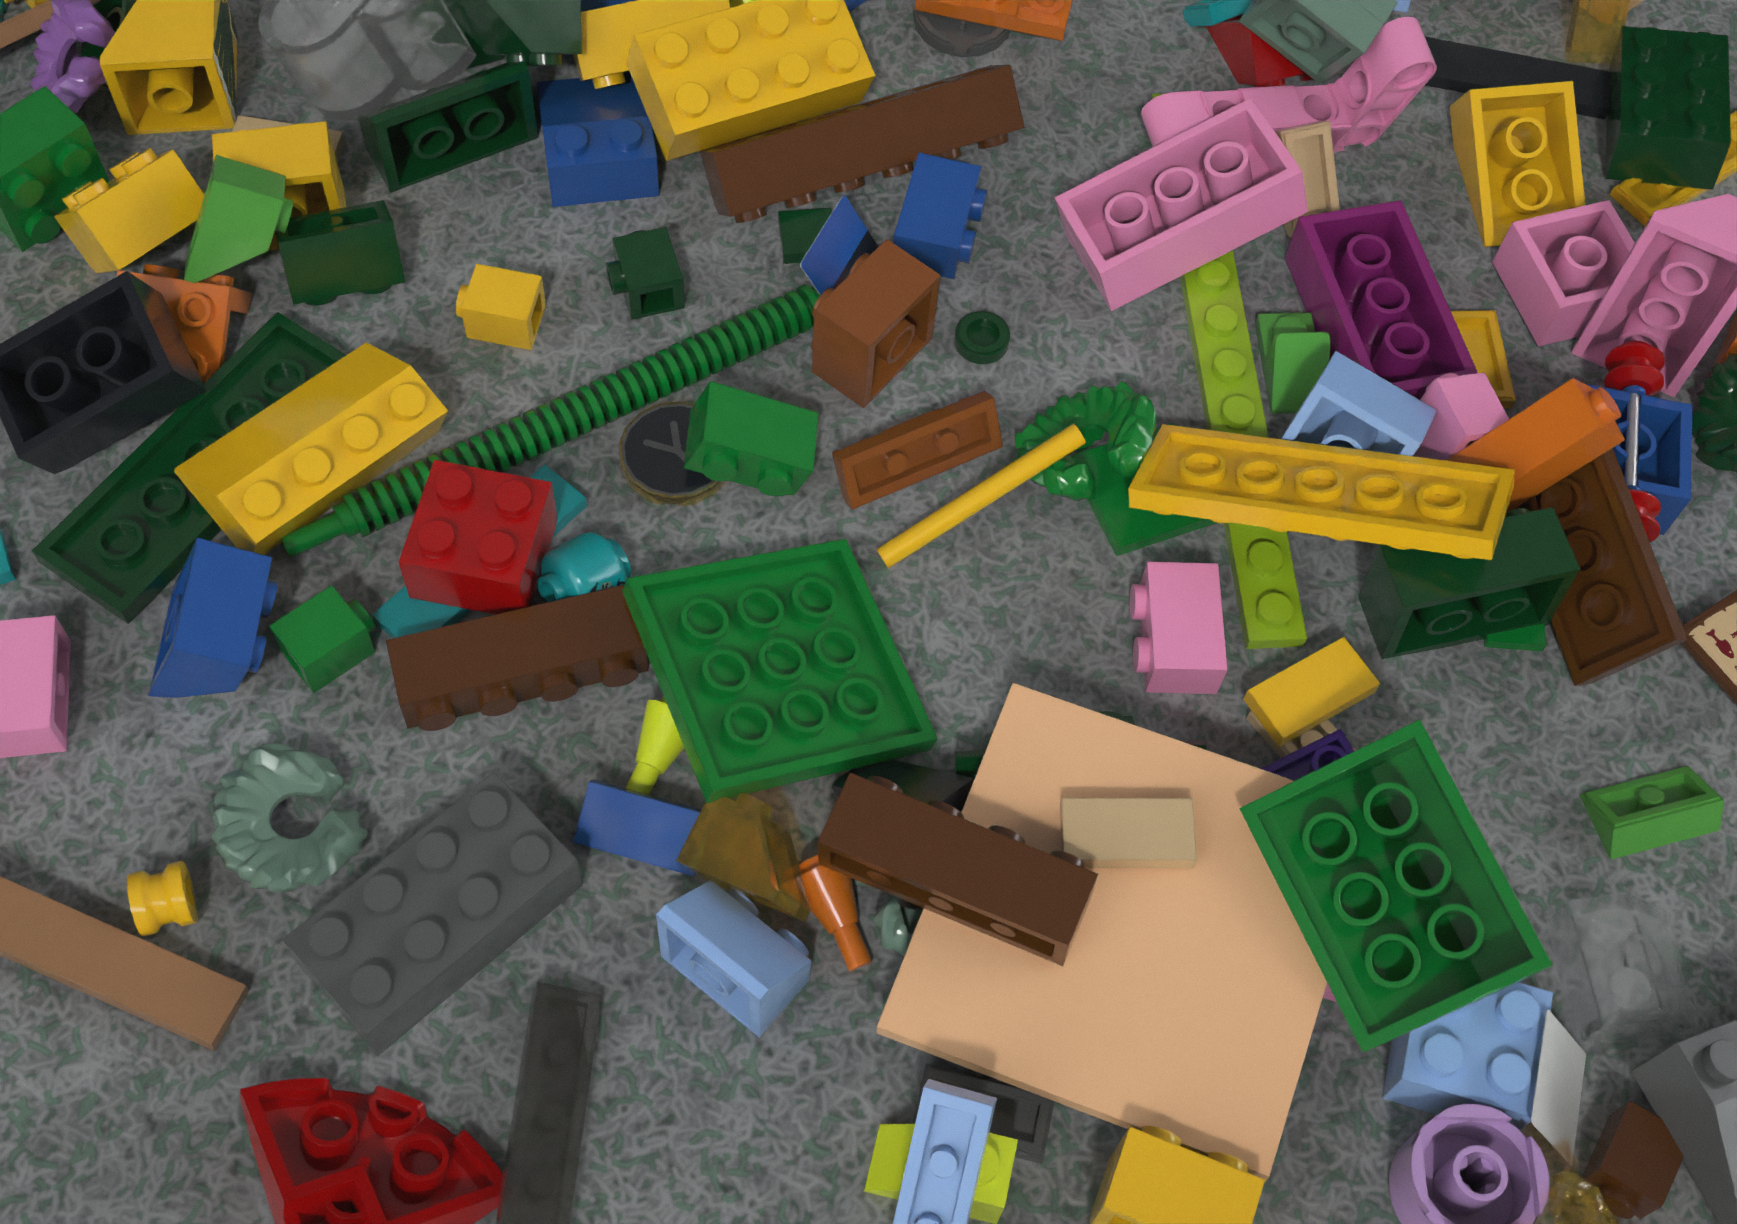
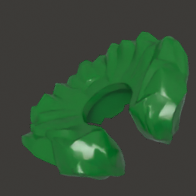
[1013,381,1157,501]

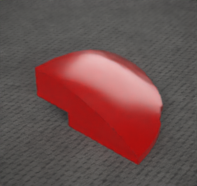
[240,1078,512,1224]

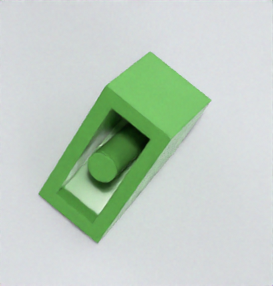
[184,155,293,283]

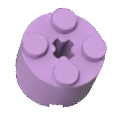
[1389,1104,1550,1224]

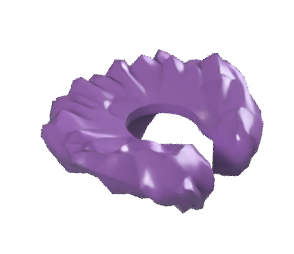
[30,0,115,113]

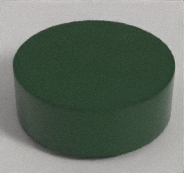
[954,311,1010,364]

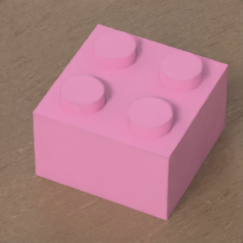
[1492,200,1635,347]

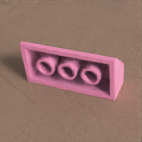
[1571,194,1737,397]

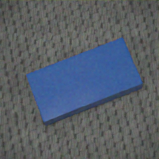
[573,779,714,876]

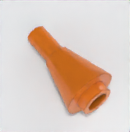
[790,855,873,972]

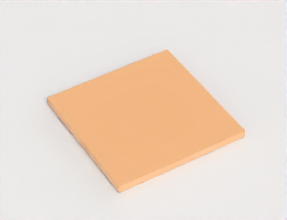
[877,683,1327,1182]

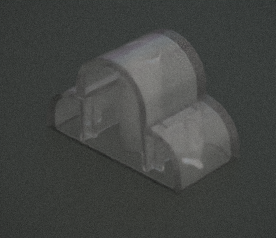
[259,0,477,121]

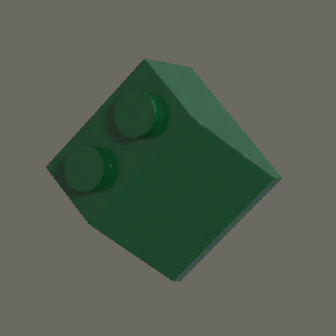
[438,0,582,66]

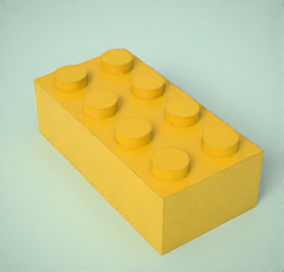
[626,0,876,161]

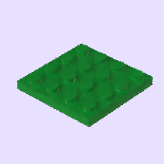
[622,539,938,803]

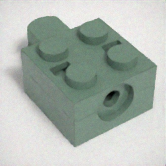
[1239,0,1398,84]

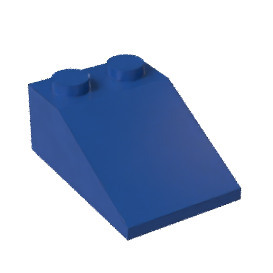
[537,73,659,207]

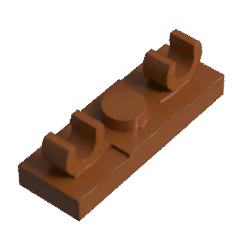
[832,391,1003,510]

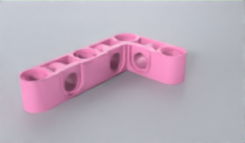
[1141,16,1437,152]

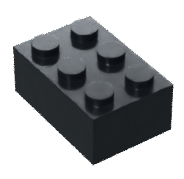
[0,271,206,474]

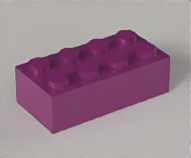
[1284,200,1478,400]

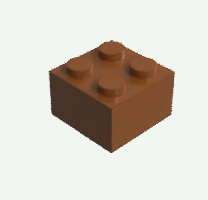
[811,239,941,409]

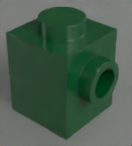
[606,227,685,320]

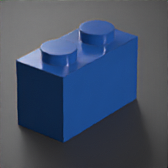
[893,153,987,279]

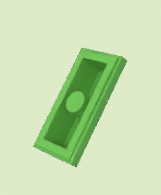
[1579,766,1724,860]

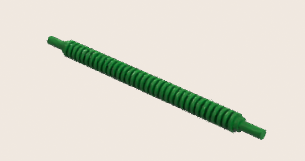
[281,284,820,558]

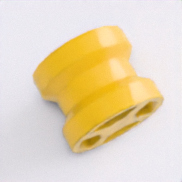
[127,861,198,937]

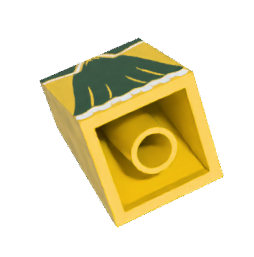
[100,0,237,135]

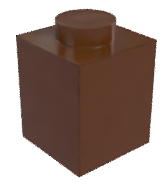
[1579,1101,1684,1219]

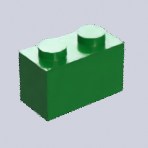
[684,381,818,497]

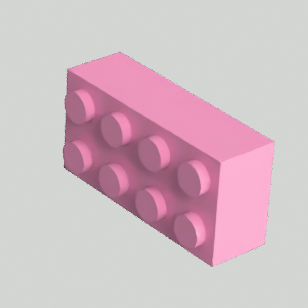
[1054,98,1308,311]

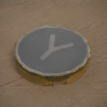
[619,401,727,506]

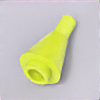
[625,695,685,795]

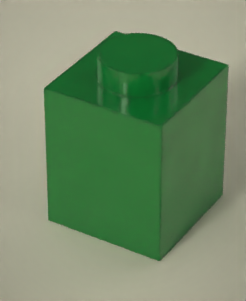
[269,585,375,694]

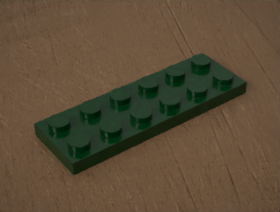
[32,312,346,624]

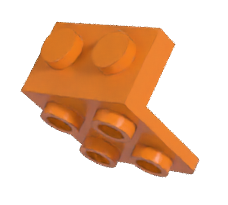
[117,264,252,383]

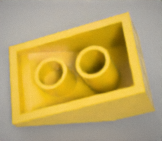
[1450,81,1585,247]

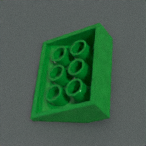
[1239,719,1553,1053]

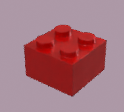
[398,460,558,615]

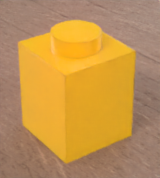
[456,264,546,350]

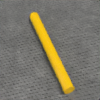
[876,423,1086,569]

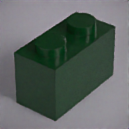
[275,200,405,306]

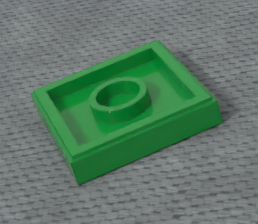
[1071,423,1216,556]

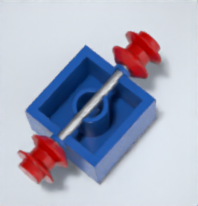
[1586,341,1693,542]

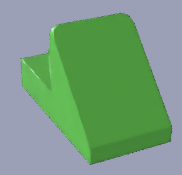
[1255,313,1331,414]

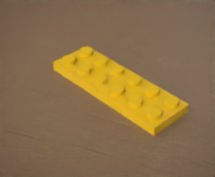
[1128,424,1515,560]

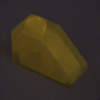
[676,793,811,923]

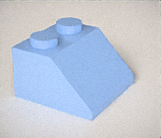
[656,880,811,1038]

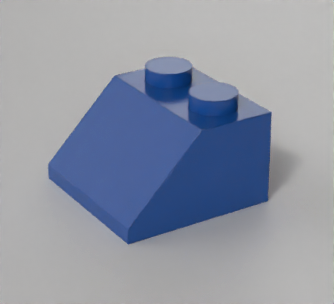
[148,538,277,698]

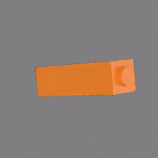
[1446,378,1625,513]

